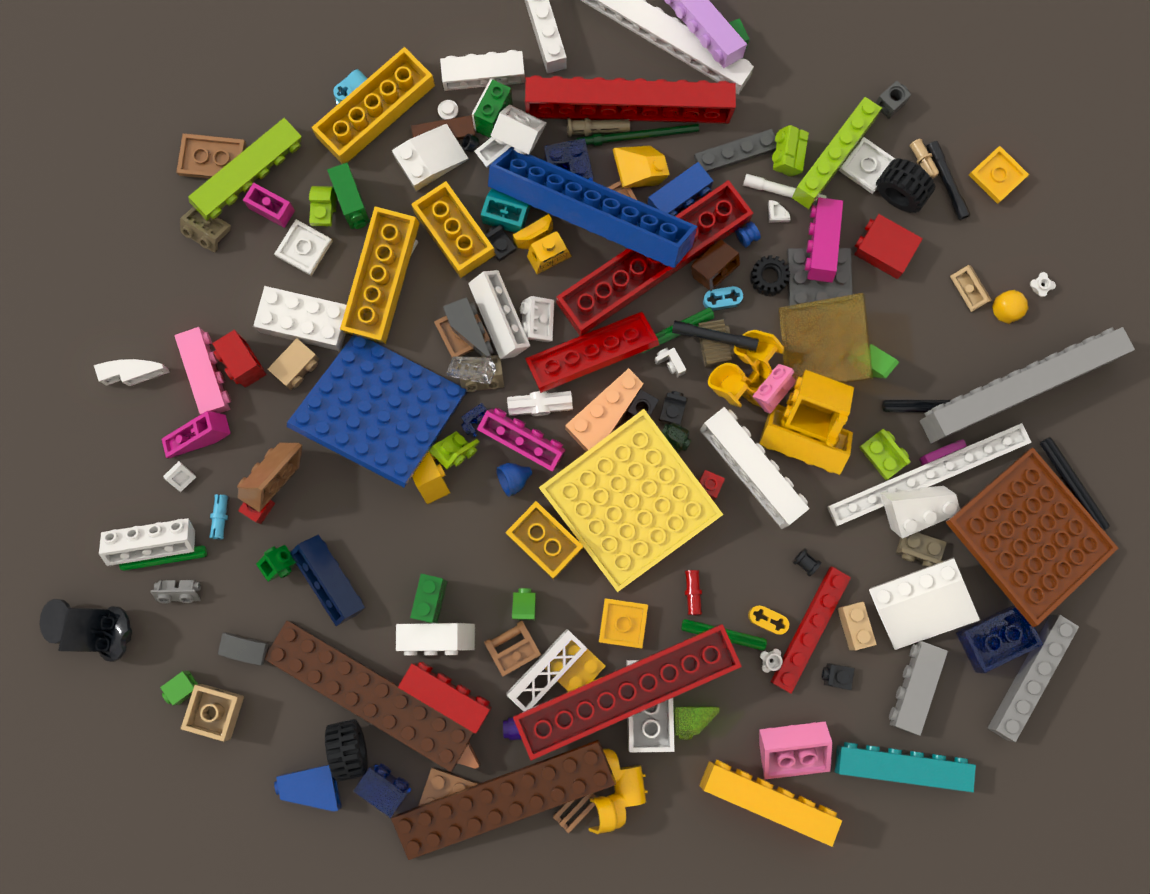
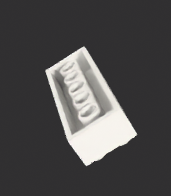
[700,407,810,529]

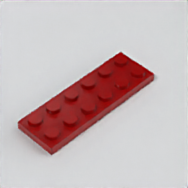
[525,311,659,393]

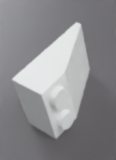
[392,124,469,192]

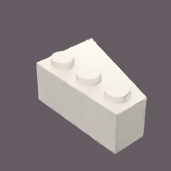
[880,486,960,538]
[396,623,475,655]

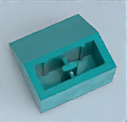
[481,188,531,233]

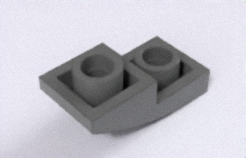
[218,633,268,665]

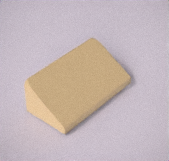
[950,265,992,312]

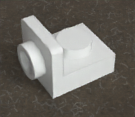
[654,348,686,378]

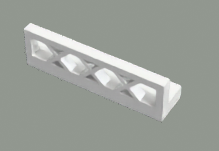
[506,629,588,711]

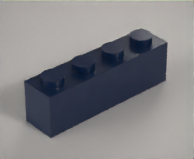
[290,534,365,627]

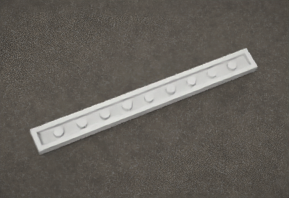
[827,423,1031,526]

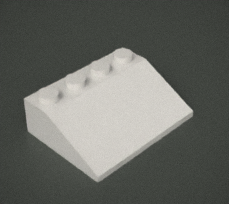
[869,558,980,650]

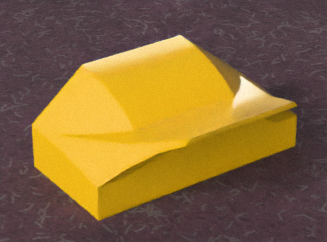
[513,214,553,250]

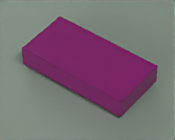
[919,439,967,466]

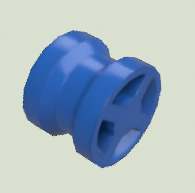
[735,221,761,248]

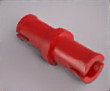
[685,570,702,615]

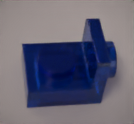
[461,403,487,438]

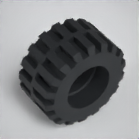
[876,158,935,213]
[325,719,368,782]

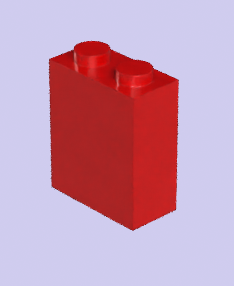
[854,214,923,279]

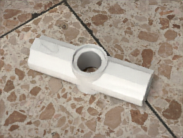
[507,391,573,416]

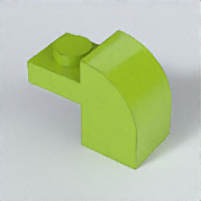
[309,186,337,226]

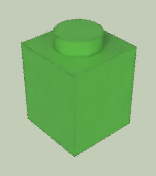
[160,671,198,706]

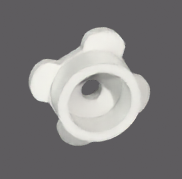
[1030,272,1056,297]
[760,649,783,673]

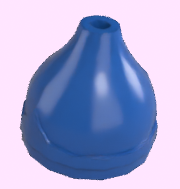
[496,463,532,497]

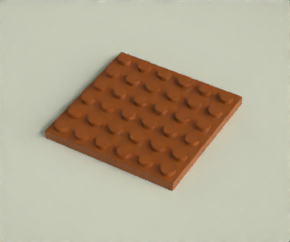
[946,447,1119,627]

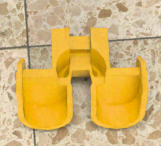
[708,330,784,408]
[589,748,648,834]

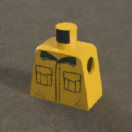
[527,231,572,274]

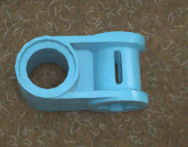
[333,69,368,105]

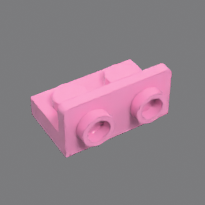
[753,364,796,414]

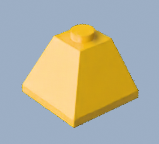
[613,146,670,188]

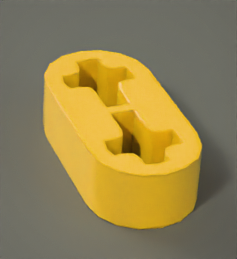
[748,605,789,635]

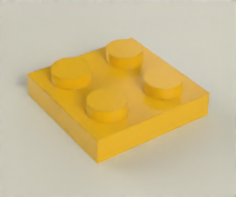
[969,146,1029,204]
[599,598,648,649]
[544,640,606,692]

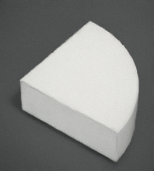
[768,200,790,223]

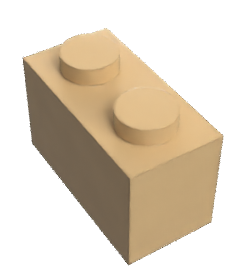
[268,338,319,390]
[837,602,877,651]

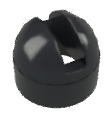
[462,134,480,152]

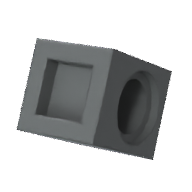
[876,81,911,119]

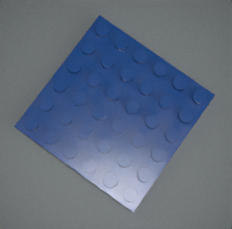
[287,335,467,488]

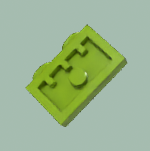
[859,429,911,480]
[429,431,480,469]

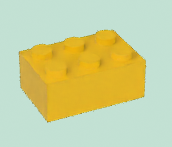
[505,501,584,580]

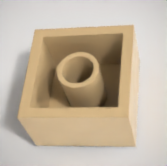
[181,684,244,742]

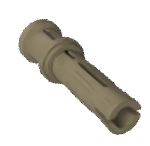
[567,118,630,137]

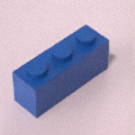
[647,162,713,216]

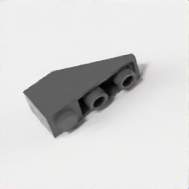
[443,297,493,361]

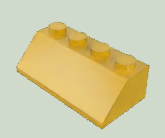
[759,404,853,475]

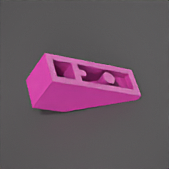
[162,411,231,458]

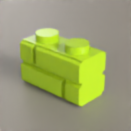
[772,125,809,177]

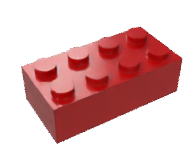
[398,662,492,734]

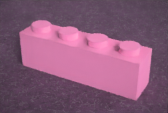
[174,327,231,415]

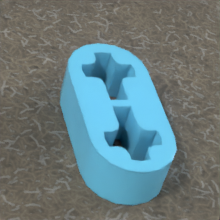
[703,286,743,311]

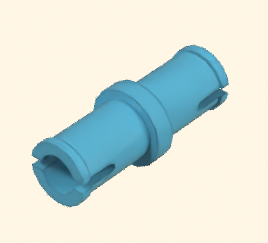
[209,494,229,540]

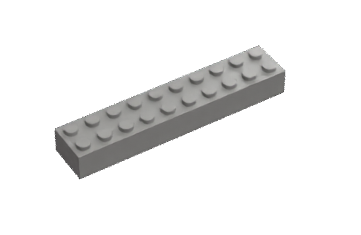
[920,327,1135,444]

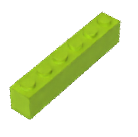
[792,97,882,209]
[188,118,302,221]

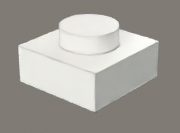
[163,461,196,492]

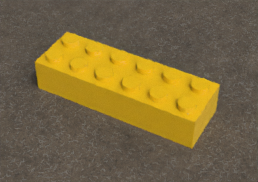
[312,47,435,164]
[340,207,420,344]
[699,759,842,847]

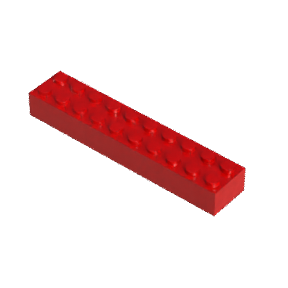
[525,75,736,124]
[556,180,753,336]
[513,624,742,760]

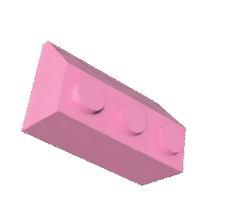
[759,721,832,780]

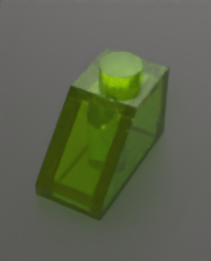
[673,706,720,739]

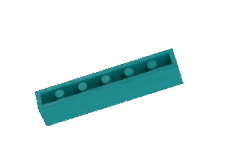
[834,742,976,792]

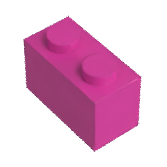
[243,183,295,228]

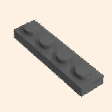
[694,129,777,173]

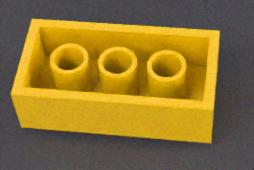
[411,181,495,278]

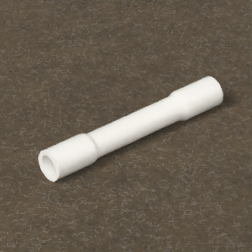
[743,174,826,205]

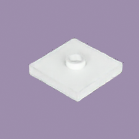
[839,137,895,194]
[274,219,333,276]

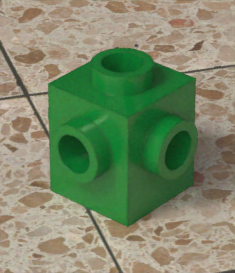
[256,545,296,582]

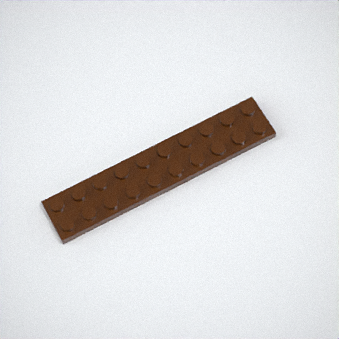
[265,620,474,772]
[391,740,616,860]

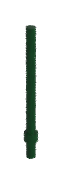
[576,124,699,147]

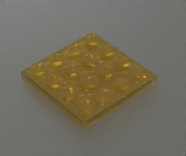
[779,293,873,391]

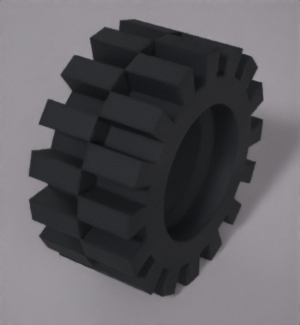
[750,255,790,296]

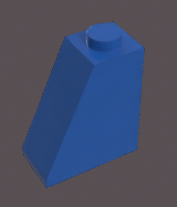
[274,764,342,811]

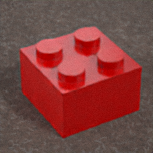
[212,329,267,388]

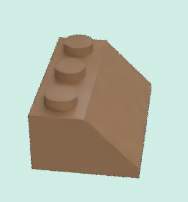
[237,443,302,512]

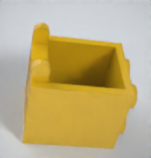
[783,369,854,447]

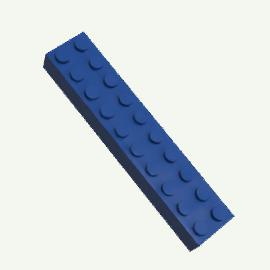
[488,147,697,268]

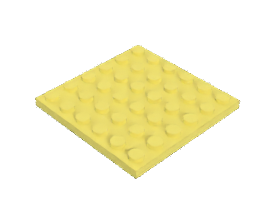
[539,409,723,592]

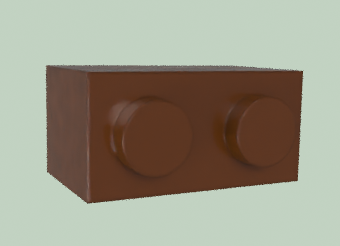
[691,239,740,291]

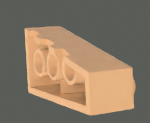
[565,368,643,452]

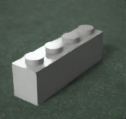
[889,641,948,736]

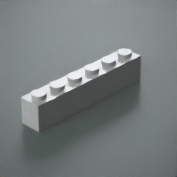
[987,615,1079,742]

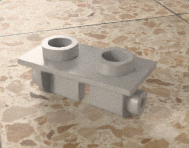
[151,580,200,604]

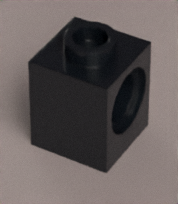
[627,389,659,419]

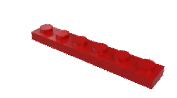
[770,567,851,694]

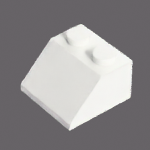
[491,104,546,155]

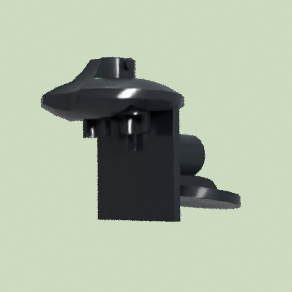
[40,599,132,662]

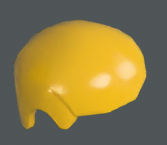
[992,290,1029,324]

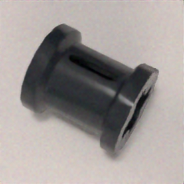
[792,548,822,576]

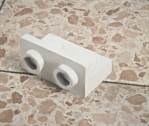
[520,296,554,342]

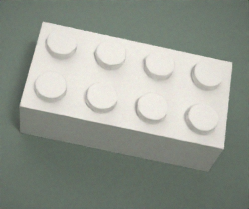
[253,286,347,351]
[626,660,674,752]

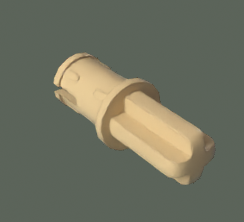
[909,139,939,179]

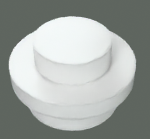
[438,100,458,120]

